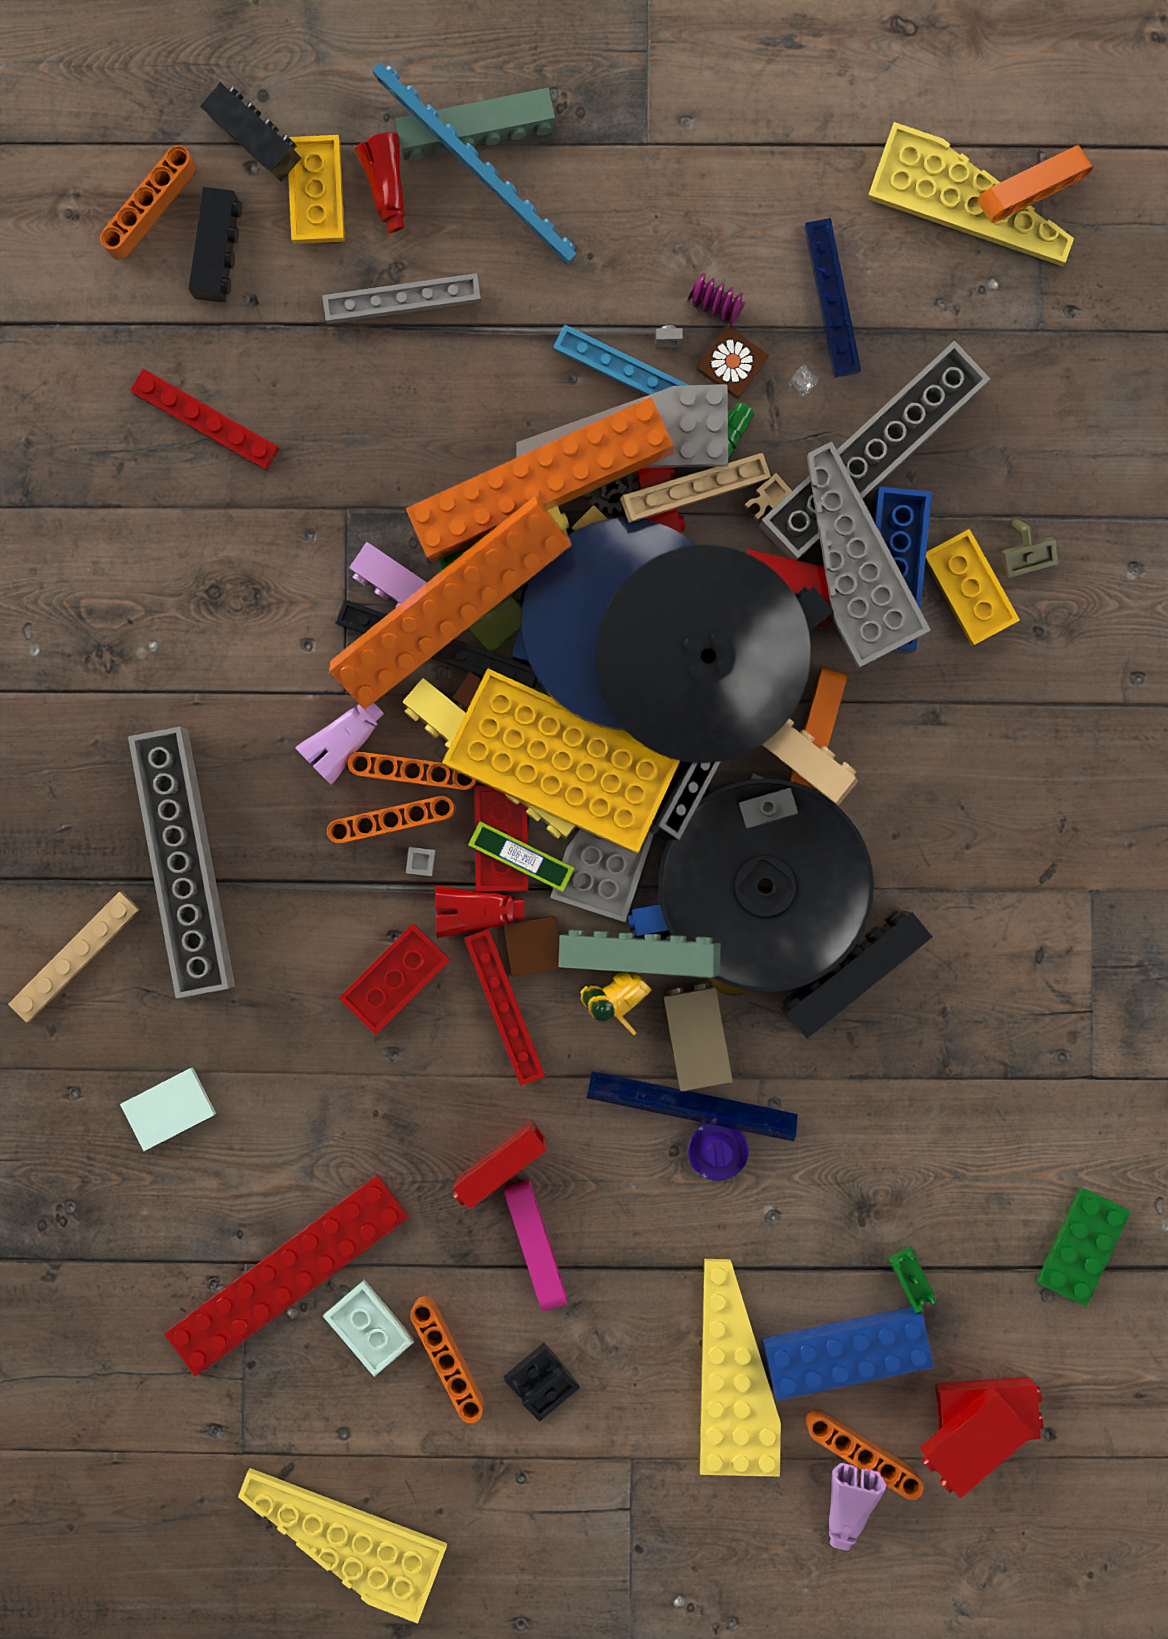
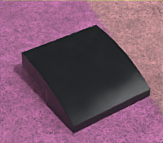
[504,1343,580,1422]

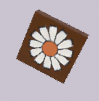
[696,325,769,399]

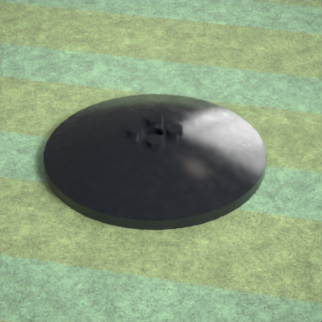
[595,545,811,763]
[658,778,874,992]

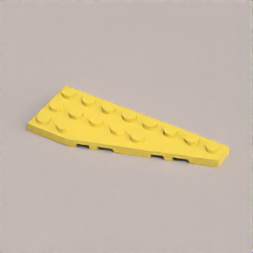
[867,122,1074,267]
[700,1259,781,1477]
[238,1468,447,1623]

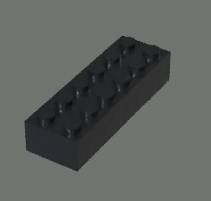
[780,910,933,1039]

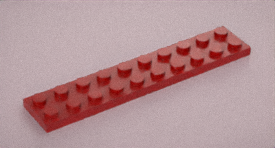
[164,1174,409,1377]

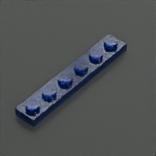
[804,218,861,378]

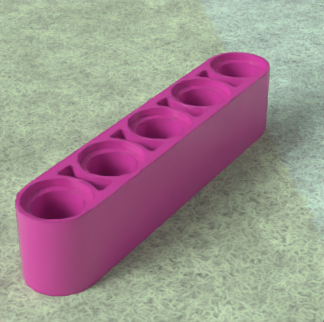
[504,1179,568,1312]

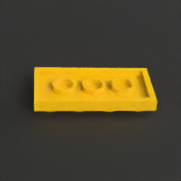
[288,135,345,244]
[925,529,1020,646]

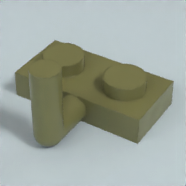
[1001,519,1059,578]

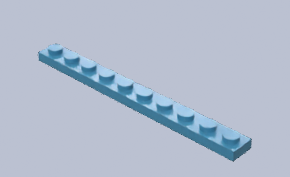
[372,62,576,266]

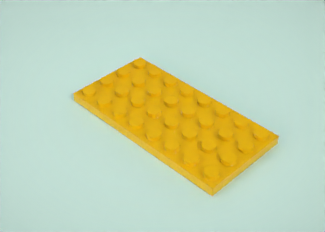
[442,669,680,854]

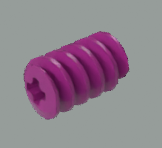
[687,273,746,326]

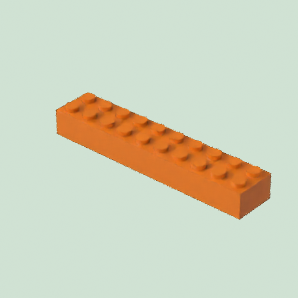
[406,397,674,563]
[329,496,572,710]

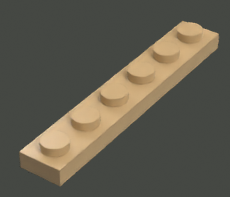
[620,453,771,523]
[8,892,141,1023]

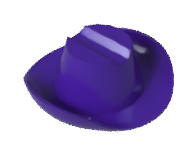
[688,1120,749,1181]

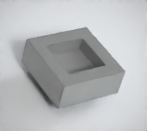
[655,325,683,347]
[406,847,436,876]

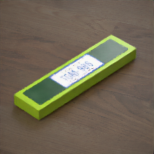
[468,822,575,892]

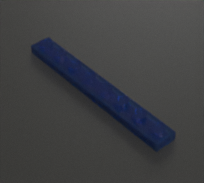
[587,1071,798,1142]

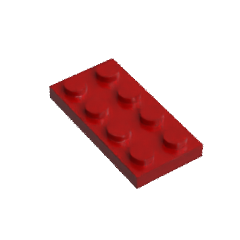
[474,786,529,891]
[339,923,451,1035]

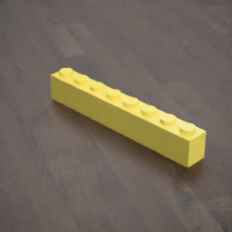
[403,678,576,839]

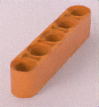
[977,145,1094,223]
[100,146,196,259]
[788,667,847,790]
[348,752,478,791]
[327,796,456,844]
[410,1296,484,1424]
[805,1409,924,1500]

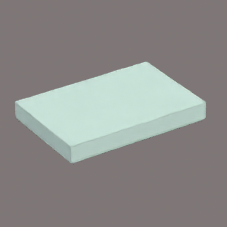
[120,1067,216,1151]
[323,1280,415,1377]

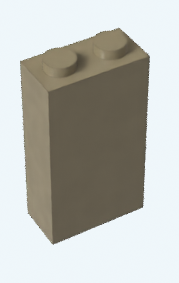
[662,982,733,1091]

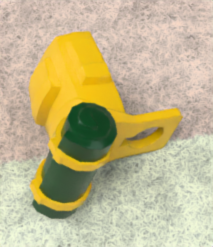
[580,971,652,1035]

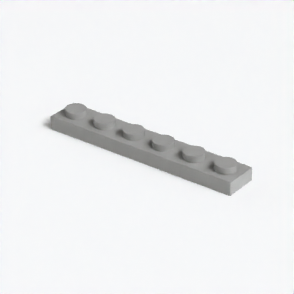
[322,273,481,324]

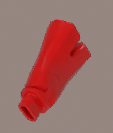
[354,132,406,233]
[435,885,524,938]

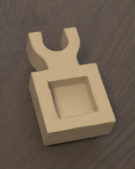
[744,473,792,521]

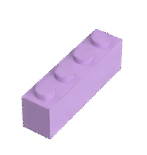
[349,542,427,607]

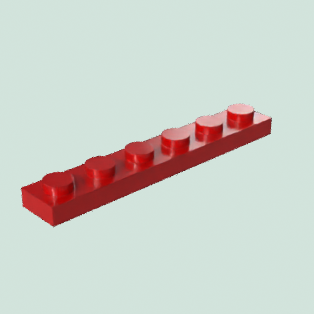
[130,369,279,471]
[464,928,545,1086]

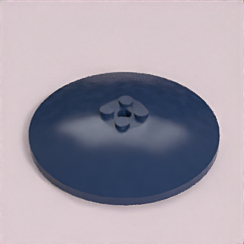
[521,518,715,731]

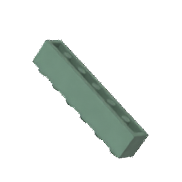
[395,88,555,161]
[559,930,721,977]

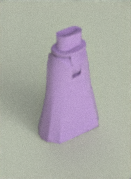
[295,703,384,785]
[829,1463,886,1551]

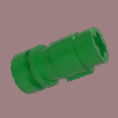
[728,402,755,459]

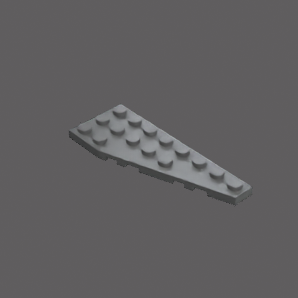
[516,384,728,468]
[807,441,931,668]
[550,829,654,922]

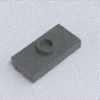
[739,788,798,829]

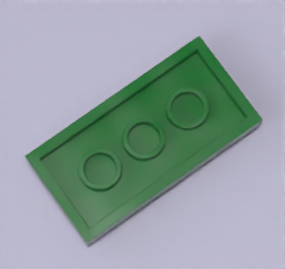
[1036,1186,1131,1307]

